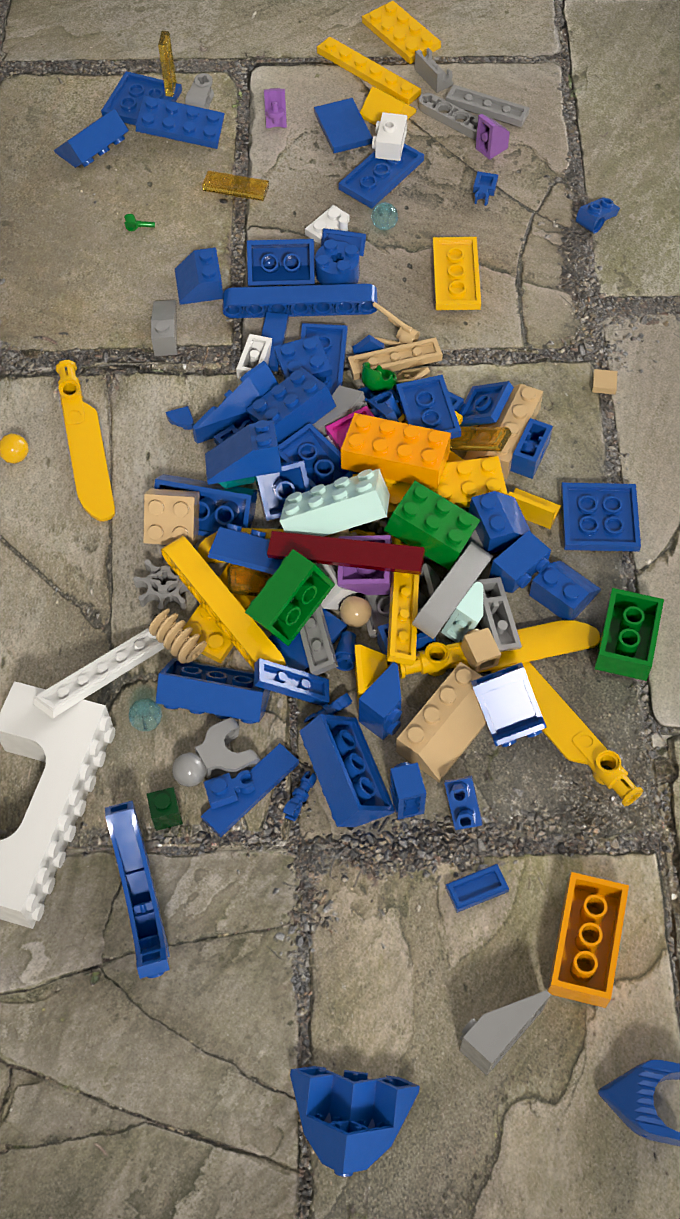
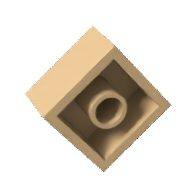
[143,488,200,546]

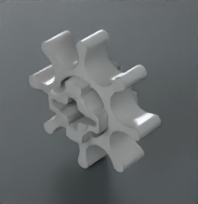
[133,559,189,614]

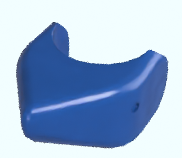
[598,1060,680,1146]

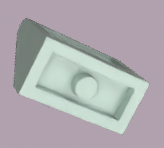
[441,582,483,643]

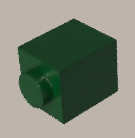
[146,787,183,831]

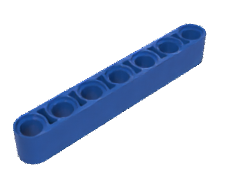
[223,284,378,318]

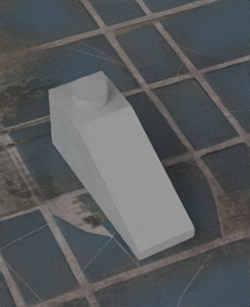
[151,300,178,356]
[313,385,368,437]
[476,577,522,652]

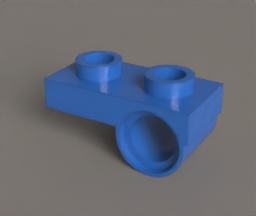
[576,197,620,234]
[368,392,401,422]

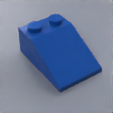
[205,420,282,485]
[278,423,359,489]

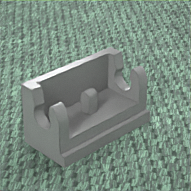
[415,48,454,93]

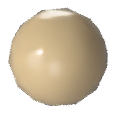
[340,596,372,627]

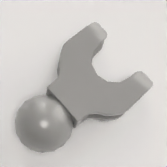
[172,718,260,787]

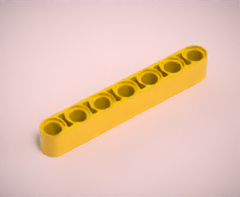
[161,536,286,670]

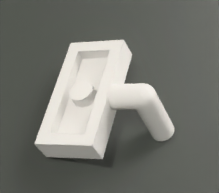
[305,205,350,245]

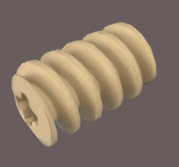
[149,608,207,664]

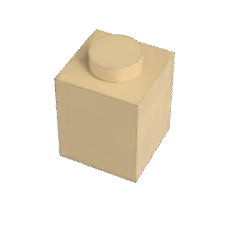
[461,628,501,673]

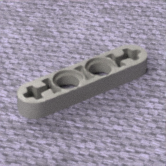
[418,93,478,140]

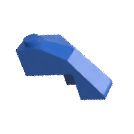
[290,1066,420,1177]

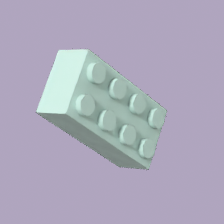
[279,468,390,536]

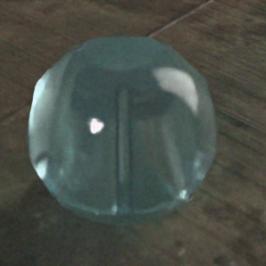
[371,202,399,231]
[128,698,162,732]

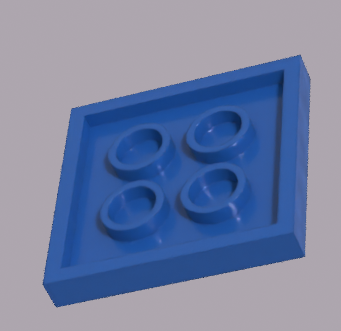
[101,71,182,126]
[561,482,641,552]

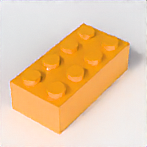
[341,413,451,490]
[547,872,629,1008]

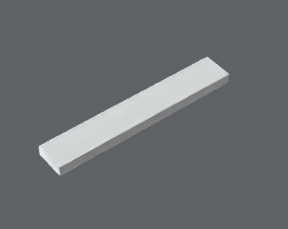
[33,628,165,718]

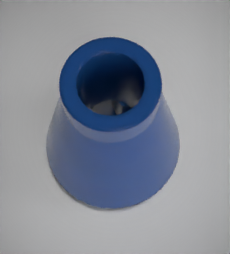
[335,631,356,671]

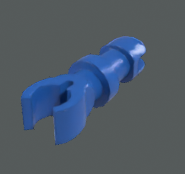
[304,693,353,723]
[283,771,317,821]

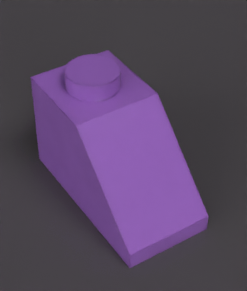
[476,114,510,160]

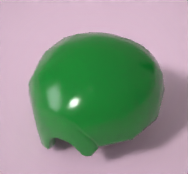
[361,362,397,392]

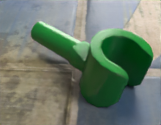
[124,214,155,232]

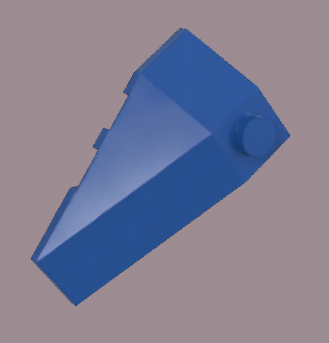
[192,361,278,444]

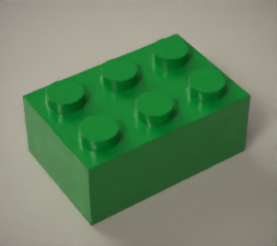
[384,481,480,570]
[245,549,335,646]
[594,588,664,681]

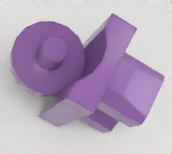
[264,88,287,128]

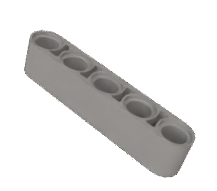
[412,542,493,640]

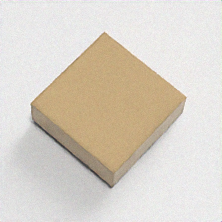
[592,369,618,395]

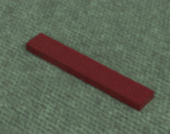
[267,531,425,575]

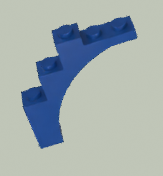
[105,800,170,979]

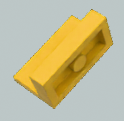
[508,488,561,529]

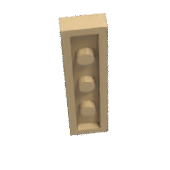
[348,337,443,380]

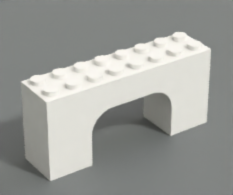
[0,681,115,929]

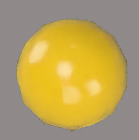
[0,433,29,464]

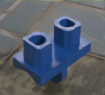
[444,775,483,830]

